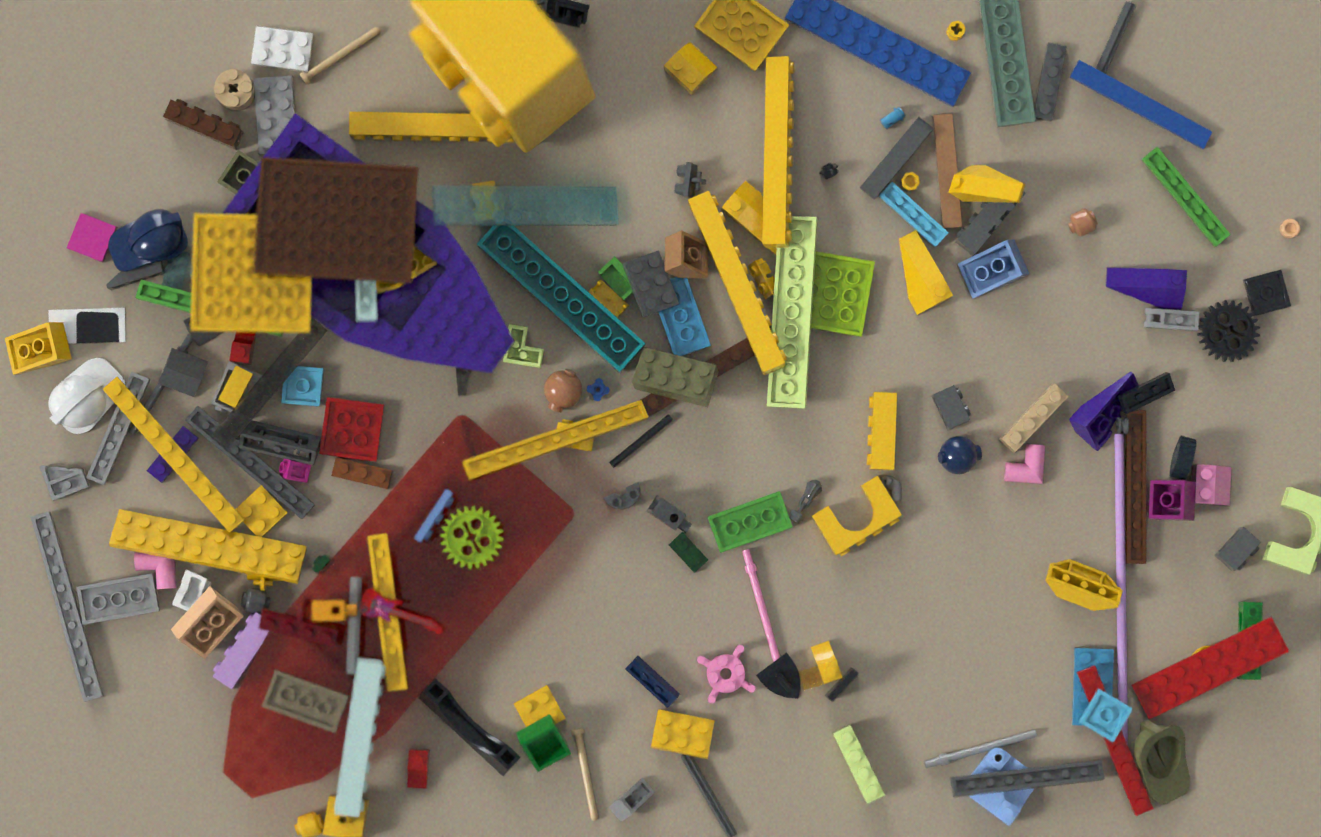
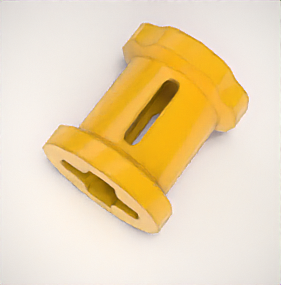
[946,21,965,41]

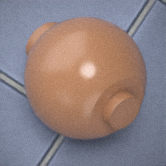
[544,369,582,413]

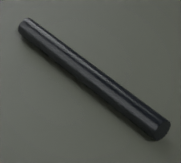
[609,414,673,468]

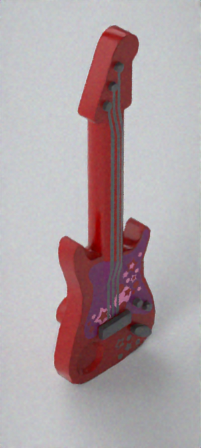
[359,588,443,634]

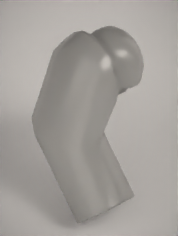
[881,475,901,501]

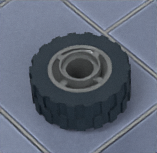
[1170,436,1197,480]

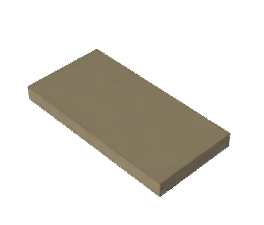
[262,669,349,733]

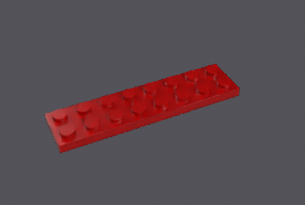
[1131,616,1290,720]

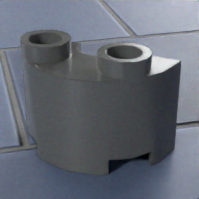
[604,482,640,510]

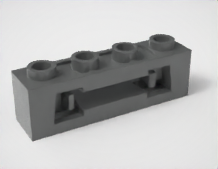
[239,419,321,465]

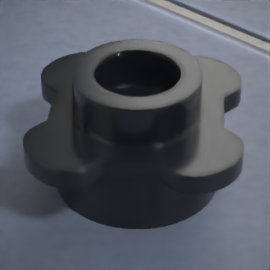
[819,163,839,179]

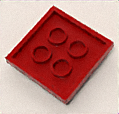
[319,397,385,462]

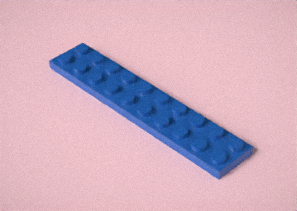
[785,0,971,107]

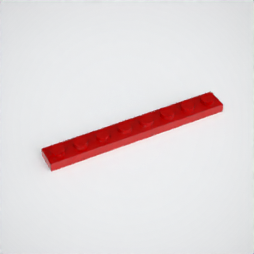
[1076,665,1154,816]

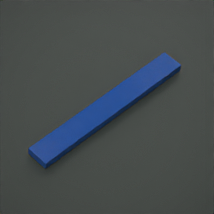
[1069,60,1212,149]

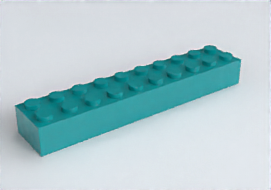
[477,215,646,373]

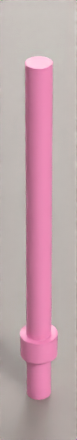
[742,549,780,662]

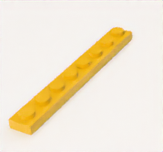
[367,534,408,691]

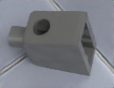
[647,496,692,533]

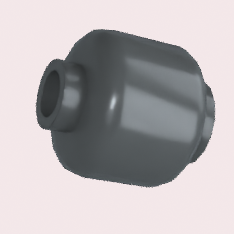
[241,588,270,614]

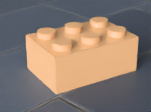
[171,586,243,659]

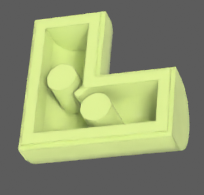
[503,324,544,368]

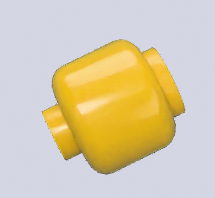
[294,811,324,837]

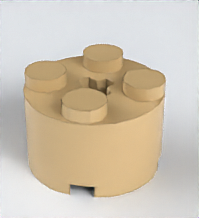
[214,69,255,110]

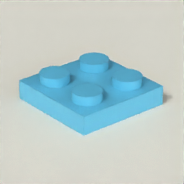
[281,365,324,407]
[1079,688,1133,742]

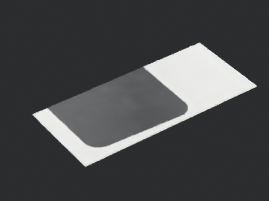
[49,308,126,344]

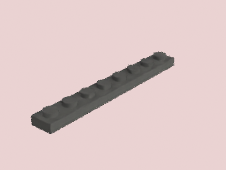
[185,406,315,519]
[950,760,1105,798]

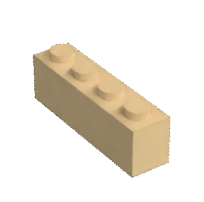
[999,383,1069,453]

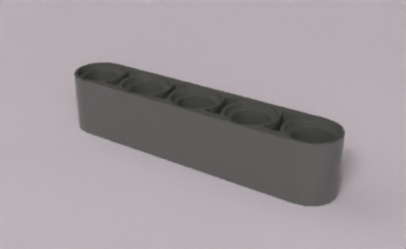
[860,117,934,200]

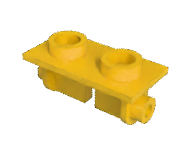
[748,258,775,299]

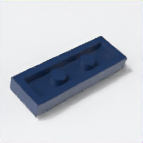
[625,655,680,708]

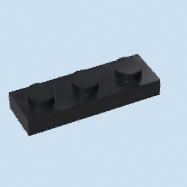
[1118,372,1175,414]

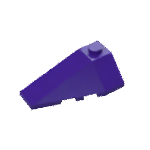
[1106,268,1187,310]
[1069,372,1139,451]

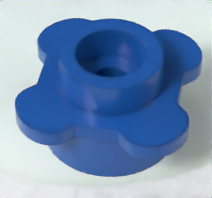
[587,378,610,401]

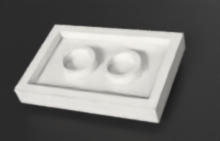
[251,26,314,72]

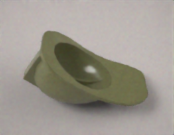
[1134,720,1190,804]

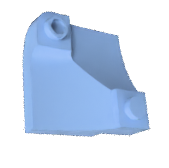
[969,748,1034,826]

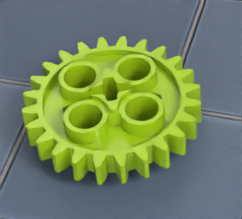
[440,506,504,569]

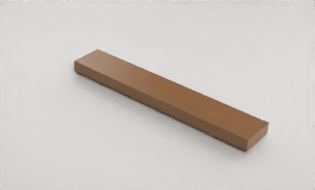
[933,114,962,229]

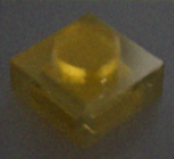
[798,666,822,690]

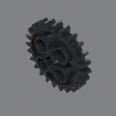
[1197,300,1260,362]

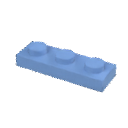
[414,489,454,542]

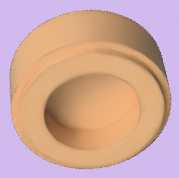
[1280,219,1300,239]

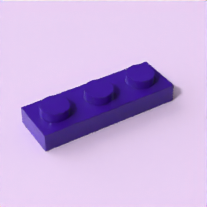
[147,426,199,483]

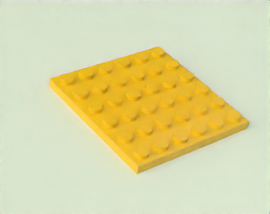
[191,214,311,333]

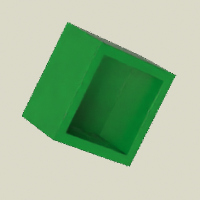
[516,714,572,772]

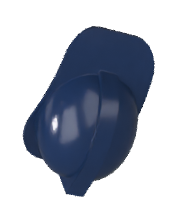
[108,209,188,272]

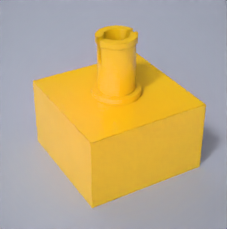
[323,794,369,837]

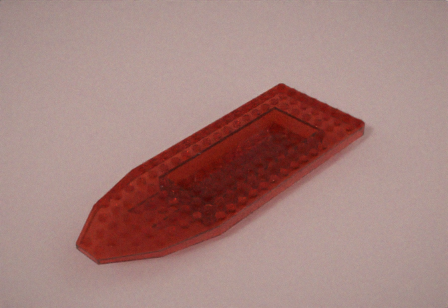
[222,415,574,798]

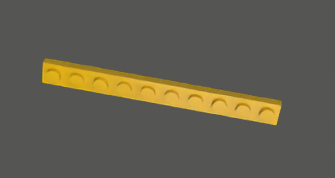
[103,377,245,533]
[462,400,648,481]

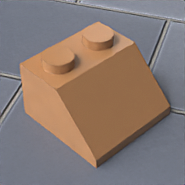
[665,230,708,278]

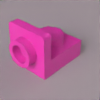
[279,459,312,483]

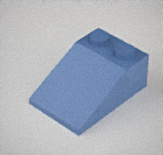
[958,239,1029,299]

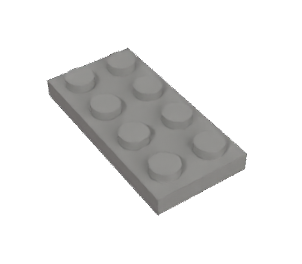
[253,75,295,155]
[76,573,160,625]

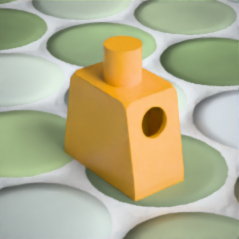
[312,600,358,621]

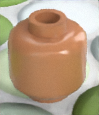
[1068,209,1098,237]

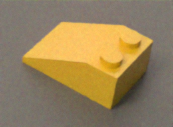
[5,322,72,375]

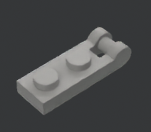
[1144,308,1199,331]

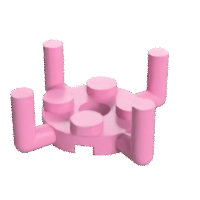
[697,645,755,704]

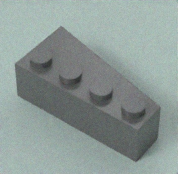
[955,191,1026,256]

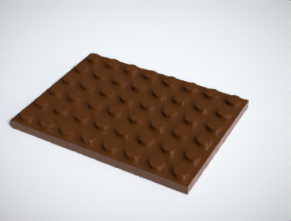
[253,157,418,284]

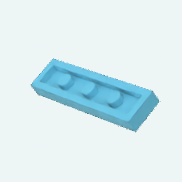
[879,182,949,247]

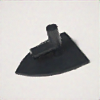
[756,652,800,699]

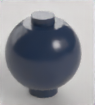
[938,436,982,475]

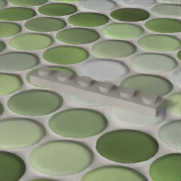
[86,372,150,485]

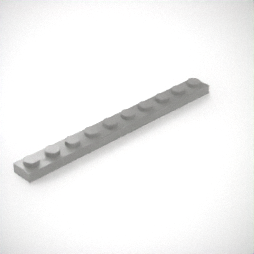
[31,512,104,702]

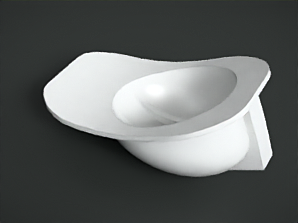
[48,358,125,434]

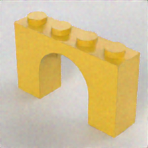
[811,476,902,556]

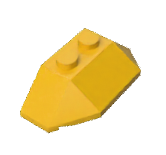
[1045,559,1123,611]

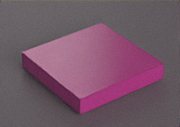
[67,213,117,262]

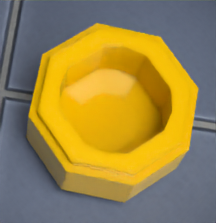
[901,172,920,191]

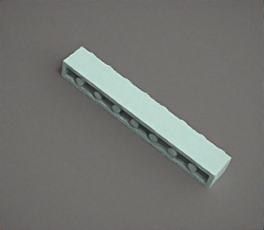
[334,657,385,817]

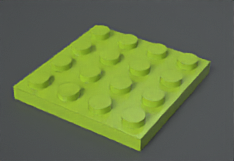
[811,251,875,337]

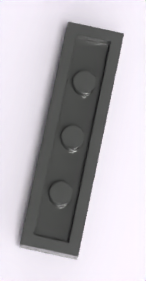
[1034,43,1067,121]

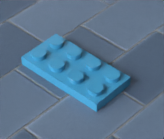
[658,277,711,356]
[1072,648,1114,726]

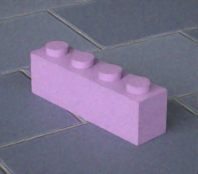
[212,612,272,689]

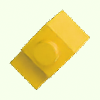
[811,641,843,684]

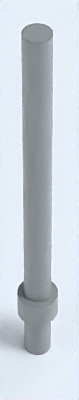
[924,729,1037,769]

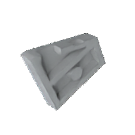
[39,465,90,501]

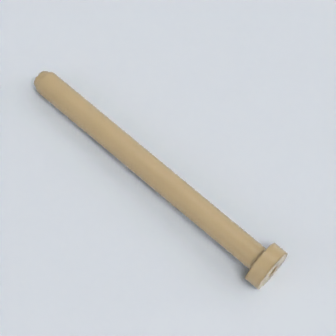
[299,27,380,85]
[571,728,598,821]

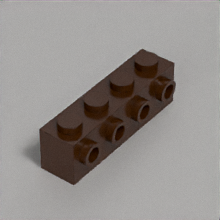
[163,99,244,150]

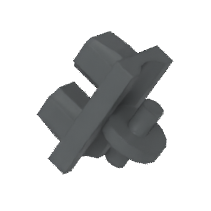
[674,162,707,199]

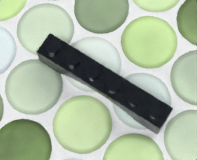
[418,678,521,776]

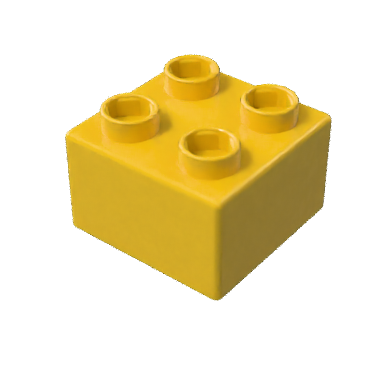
[409,0,596,153]

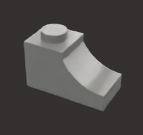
[609,778,655,822]

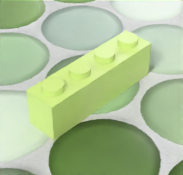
[832,724,885,804]

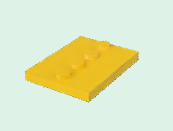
[694,0,789,72]

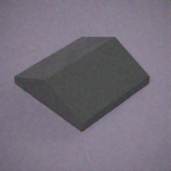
[158,348,208,397]

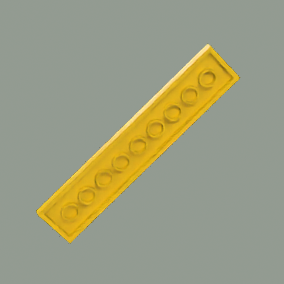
[109,509,307,584]

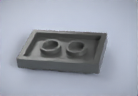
[623,250,679,317]

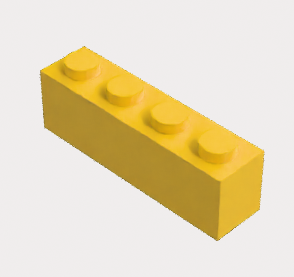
[866,392,897,471]

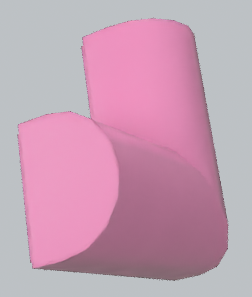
[1004,444,1045,484]
[134,552,176,589]

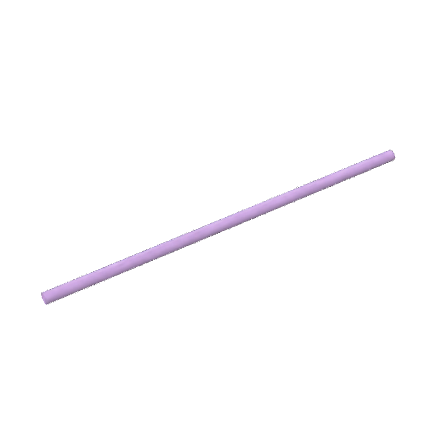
[1114,434,1128,745]

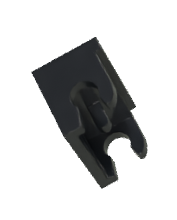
[545,0,590,28]

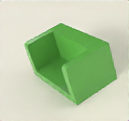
[598,257,633,301]

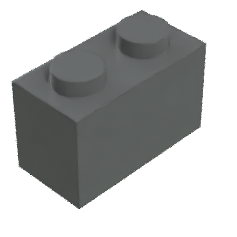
[931,385,971,430]
[1215,527,1261,571]

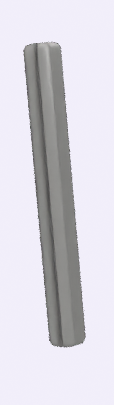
[346,577,362,674]

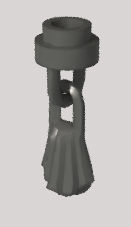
[789,480,822,523]

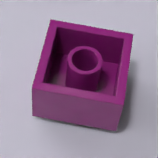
[1149,480,1196,521]

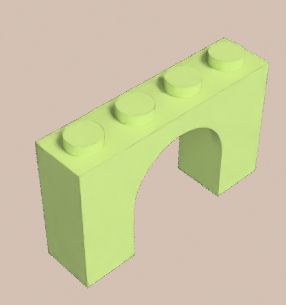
[1262,487,1321,575]

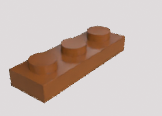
[331,457,392,489]

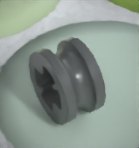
[1116,417,1129,434]

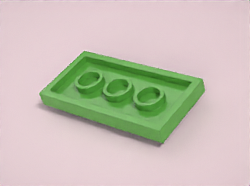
[707,491,793,553]

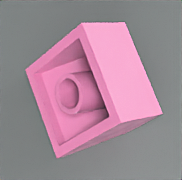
[1192,464,1231,506]

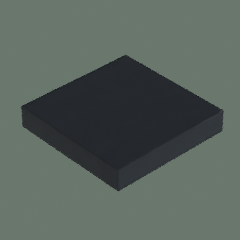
[1243,270,1291,317]
[825,668,858,701]

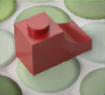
[229,332,257,365]
[407,748,430,789]

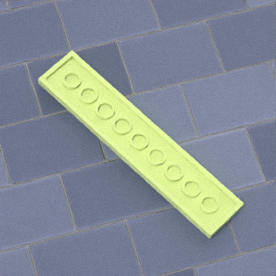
[767,216,818,409]

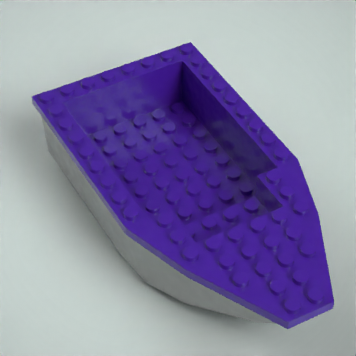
[222,113,514,373]

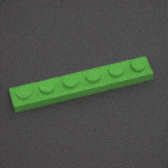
[1141,147,1231,247]

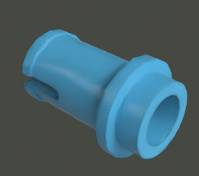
[880,107,905,130]

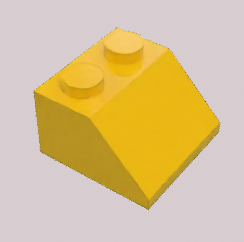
[664,42,718,95]

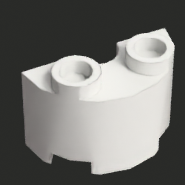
[172,570,212,611]

